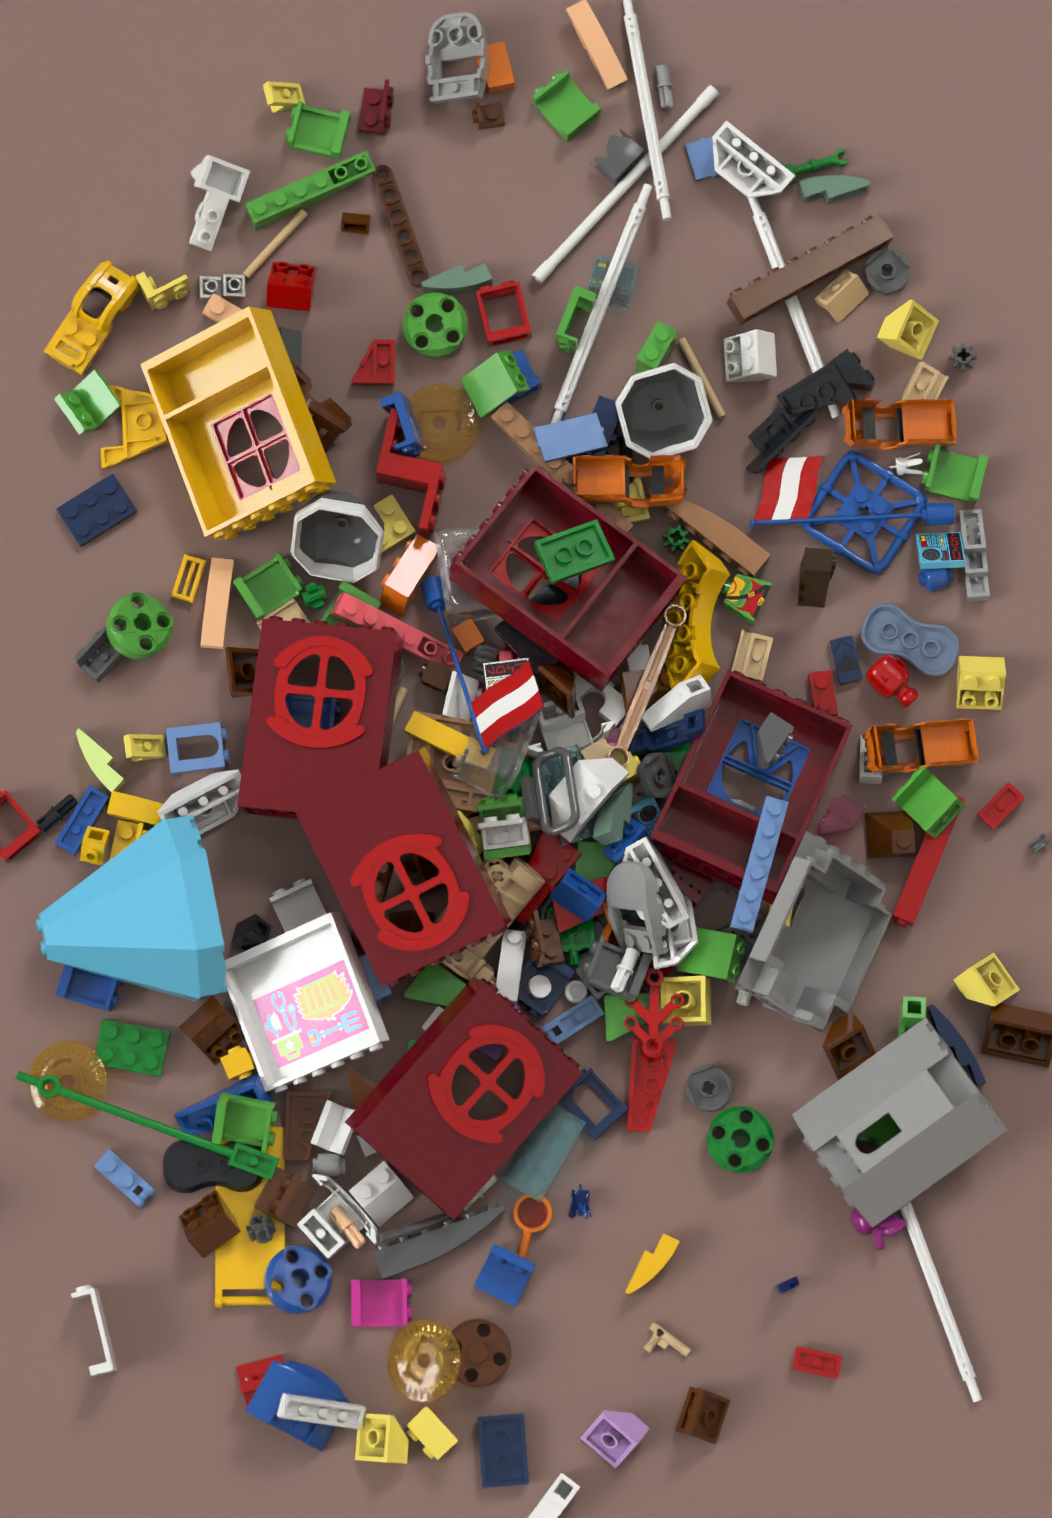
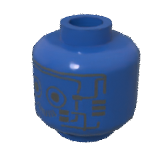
[918,568,953,592]

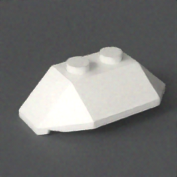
[712,121,795,198]
[549,758,630,843]
[157,769,241,834]
[623,837,690,929]
[652,894,698,969]

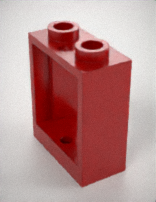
[476,280,532,348]
[0,790,42,863]

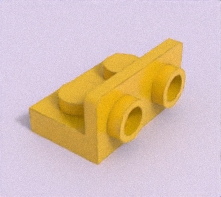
[109,820,148,861]

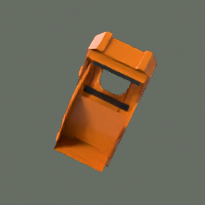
[842,399,957,450]
[573,455,687,508]
[862,718,979,773]

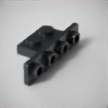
[746,406,819,474]

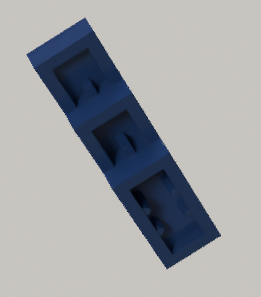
[926,1004,986,1087]

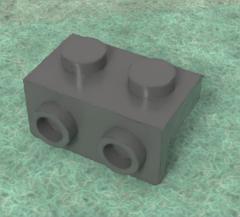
[74,627,124,683]

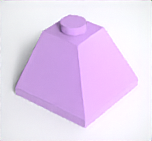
[581,1410,650,1469]

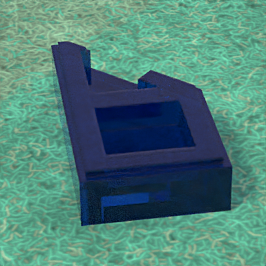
[774,1276,800,1294]

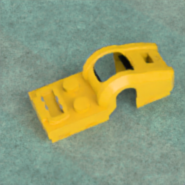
[44,261,140,376]

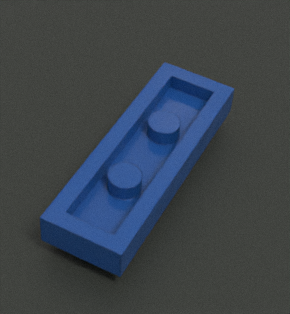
[55,785,110,856]

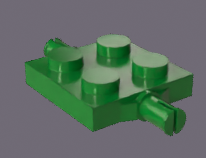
[546,907,596,967]

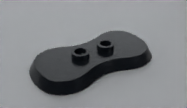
[163,1140,263,1193]

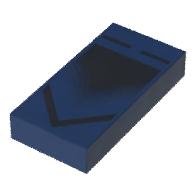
[829,635,863,685]

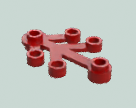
[624,968,685,1058]

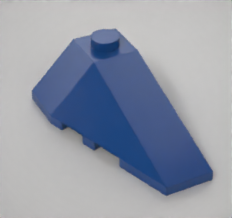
[174,1074,272,1134]

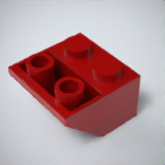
[266,261,317,312]

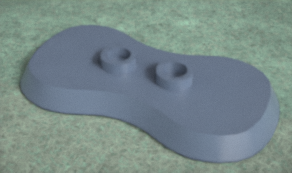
[861,603,960,676]

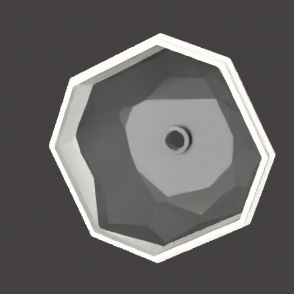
[615,363,713,459]
[290,490,385,583]

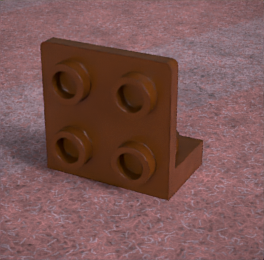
[525,910,565,968]

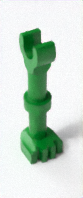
[783,148,849,185]

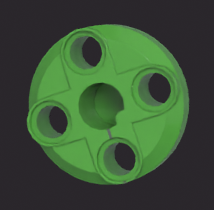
[403,292,468,358]
[106,591,174,660]

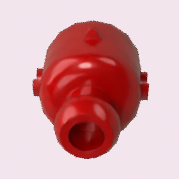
[866,654,919,708]

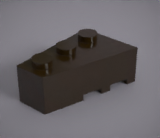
[797,547,836,608]

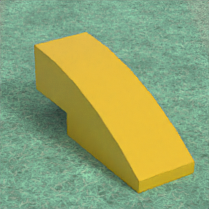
[107,791,163,827]
[625,1233,680,1295]

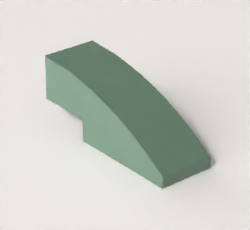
[798,175,871,205]
[421,263,493,295]
[593,782,633,846]

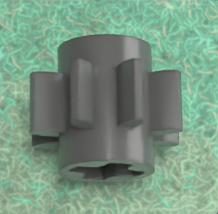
[948,343,977,372]
[246,1215,276,1244]

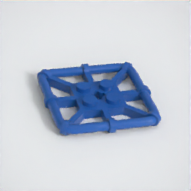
[801,450,928,575]

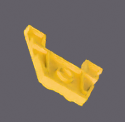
[101,385,168,469]

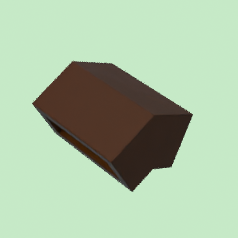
[341,212,371,235]

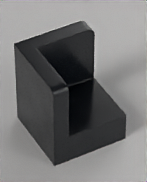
[233,914,271,951]

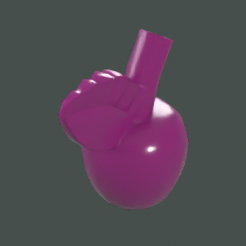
[851,1208,906,1250]

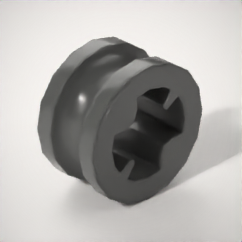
[1027,833,1050,854]

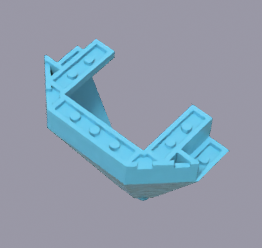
[35,815,227,1002]

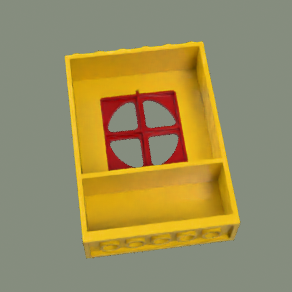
[141,307,336,540]

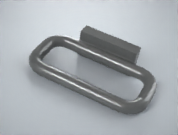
[520,747,580,836]

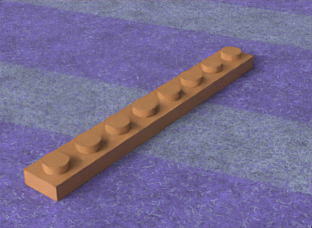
[491,401,634,533]

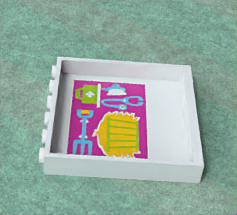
[225,911,390,1094]

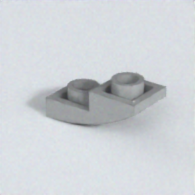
[198,274,245,300]

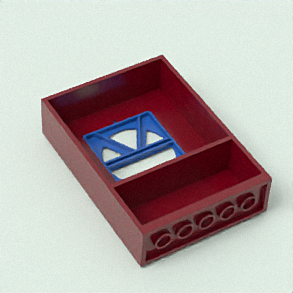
[649,670,853,905]

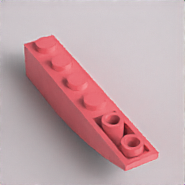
[330,593,464,671]

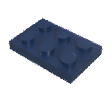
[56,473,138,547]
[477,1413,529,1488]

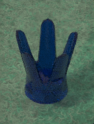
[568,1184,592,1219]

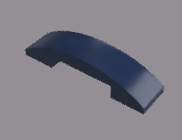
[629,708,705,755]

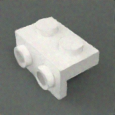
[478,813,530,850]

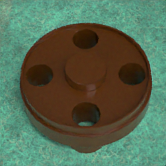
[444,1319,511,1387]

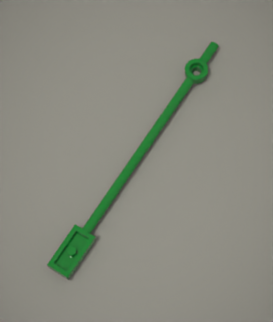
[15,1071,280,1181]

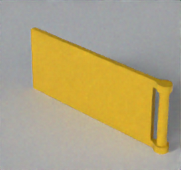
[215,1127,285,1308]

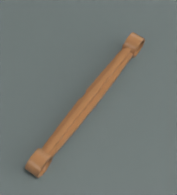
[605,604,687,768]

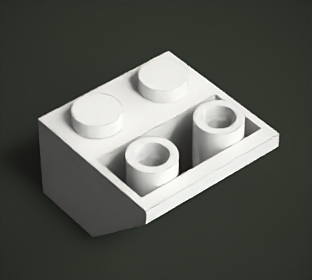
[724,329,777,383]

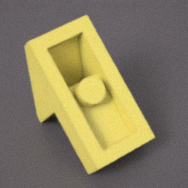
[263,81,305,113]
[123,734,166,762]

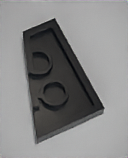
[777,360,857,414]

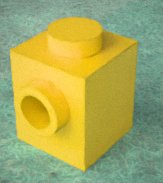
[80,826,110,865]
[220,1046,256,1081]

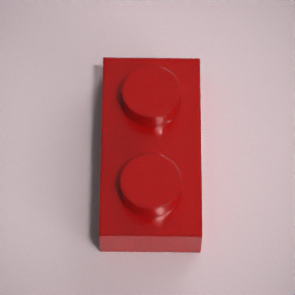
[808,670,838,716]
[977,782,1025,830]
[792,1346,842,1379]

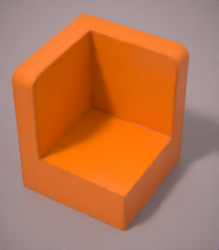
[452,619,485,656]

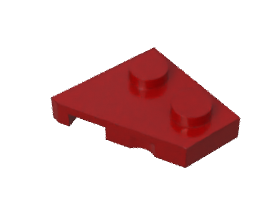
[352,340,395,385]

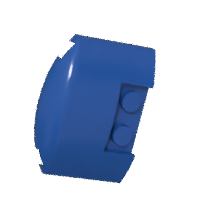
[245,1361,349,1451]

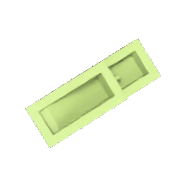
[76,728,126,793]

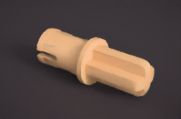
[328,1206,365,1249]

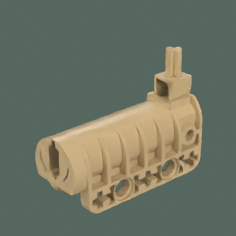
[434,856,545,986]

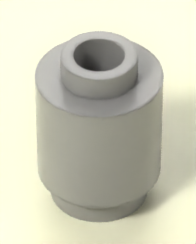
[313,1154,346,1177]

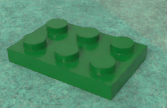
[534,519,615,585]
[93,1019,170,1077]

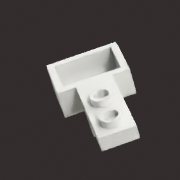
[189,155,250,251]

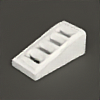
[859,735,882,784]

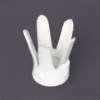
[889,452,924,475]

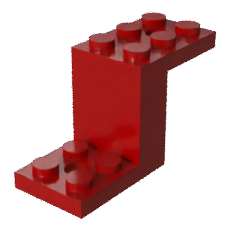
[376,408,446,538]

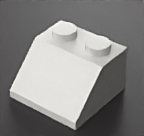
[442,671,483,721]
[349,1161,414,1228]

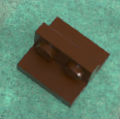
[253,1167,316,1229]
[676,1386,730,1444]

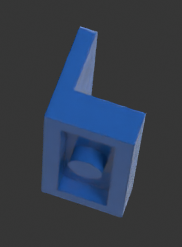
[550,867,606,922]

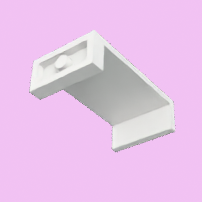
[269,878,327,933]
[71,1285,118,1377]

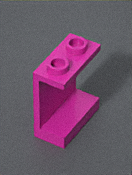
[351,1278,412,1327]

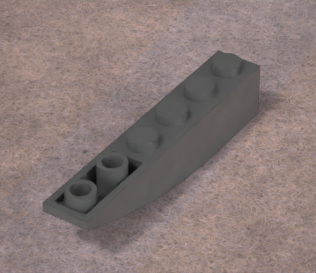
[373,1203,505,1280]

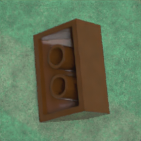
[981,1003,1052,1067]

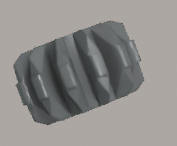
[471,644,499,683]

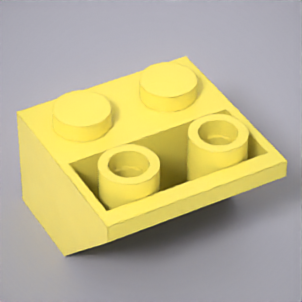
[956,656,1006,710]

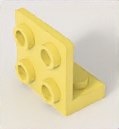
[136,272,191,310]

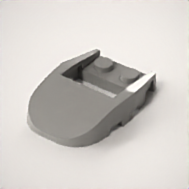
[425,12,489,105]
[606,861,667,956]

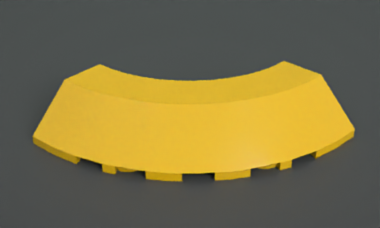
[660,540,730,689]

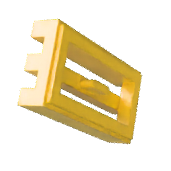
[171,554,206,604]

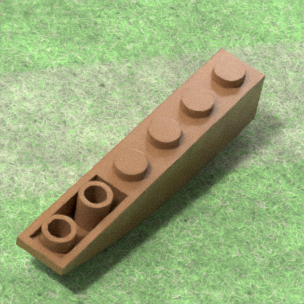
[648,489,771,578]

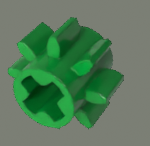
[662,525,690,553]
[301,581,328,611]

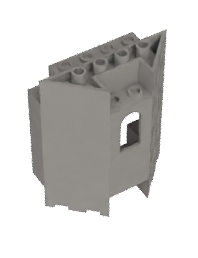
[735,831,892,1033]
[792,1017,1008,1228]

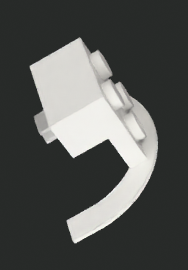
[527,693,615,762]
[297,1174,378,1259]

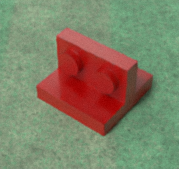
[236,1354,283,1407]

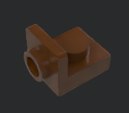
[472,102,505,130]

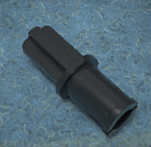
[36,794,78,832]

